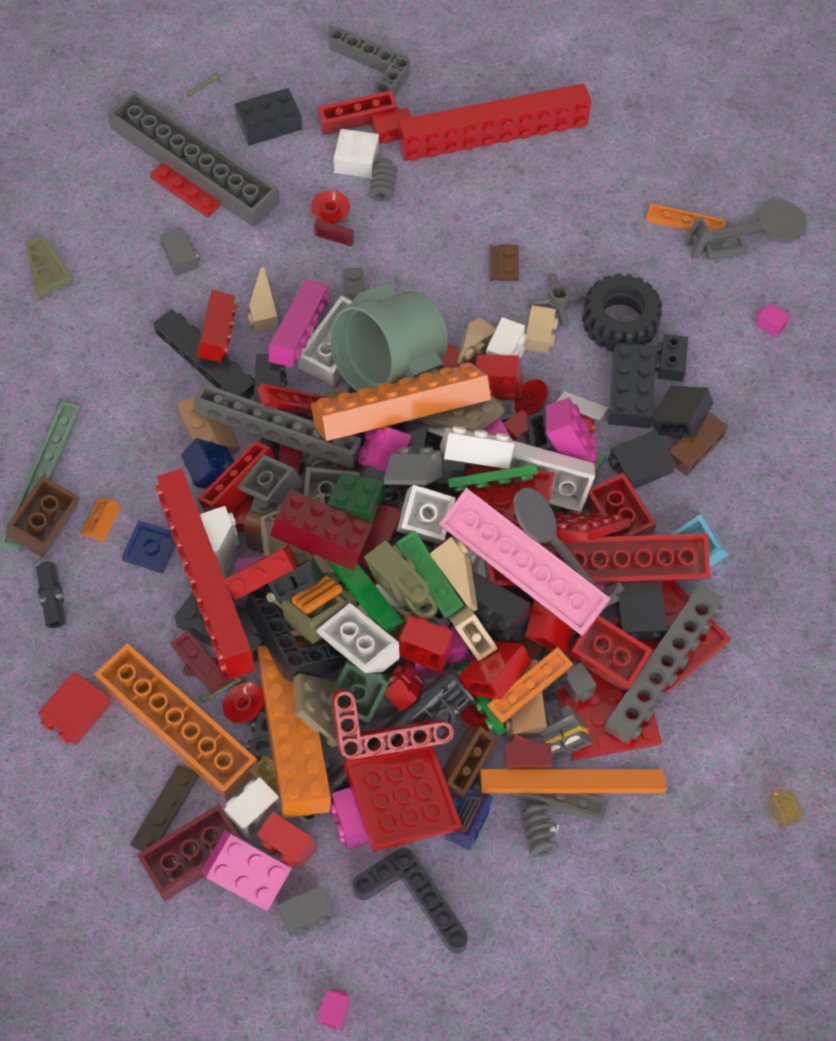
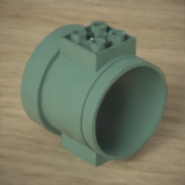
[330,283,447,391]

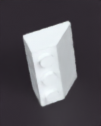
[440,426,514,469]
[200,506,240,577]
[316,603,400,673]

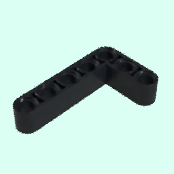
[245,586,345,682]
[353,848,468,954]

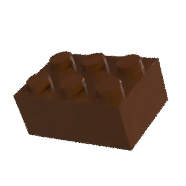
[6,476,80,558]

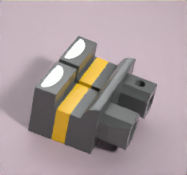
[539,706,592,760]

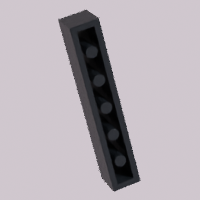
[153,309,255,399]

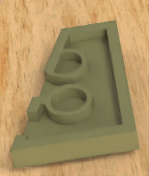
[25,235,73,299]

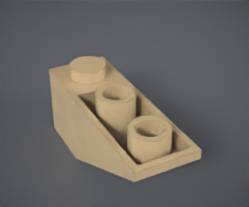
[457,318,496,364]

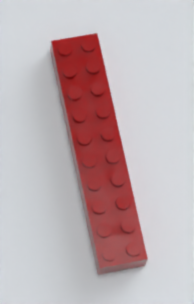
[399,83,591,161]
[155,468,255,680]
[484,534,710,587]

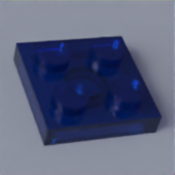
[122,520,176,574]

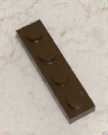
[130,765,199,852]

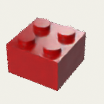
[476,355,523,400]
[399,615,453,673]
[257,811,318,869]

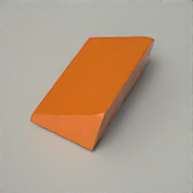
[80,498,122,542]

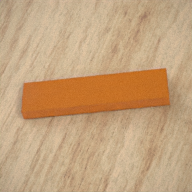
[645,203,727,231]
[487,647,573,724]

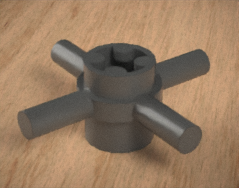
[528,273,588,327]

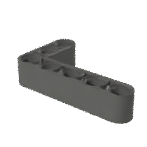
[328,27,410,97]

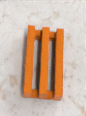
[292,576,342,614]

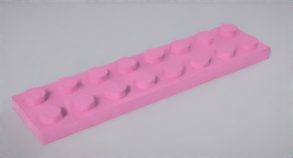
[439,488,611,636]

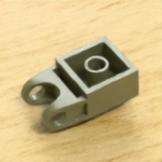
[364,540,437,619]
[282,574,360,644]

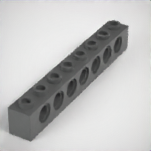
[194,384,361,469]
[604,584,723,744]

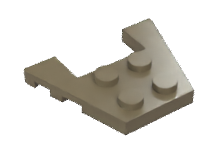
[414,394,504,432]
[260,493,335,576]
[293,674,353,760]

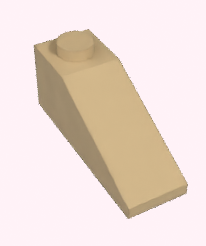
[247,268,279,332]
[430,537,478,611]

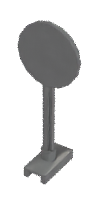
[685,200,807,259]
[513,488,624,607]

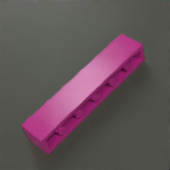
[268,279,331,367]

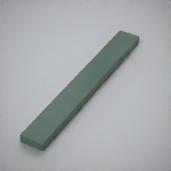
[0,401,82,552]

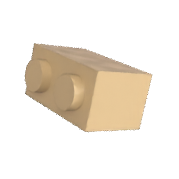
[524,306,559,353]
[449,605,498,661]

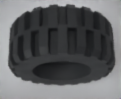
[582,273,662,352]

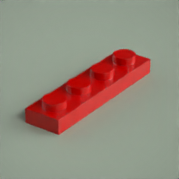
[150,163,221,218]
[257,383,324,415]

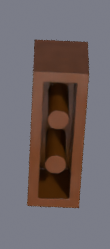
[668,412,728,476]
[442,726,497,798]

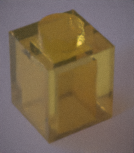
[767,789,805,829]

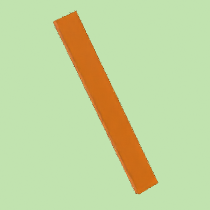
[480,769,667,793]

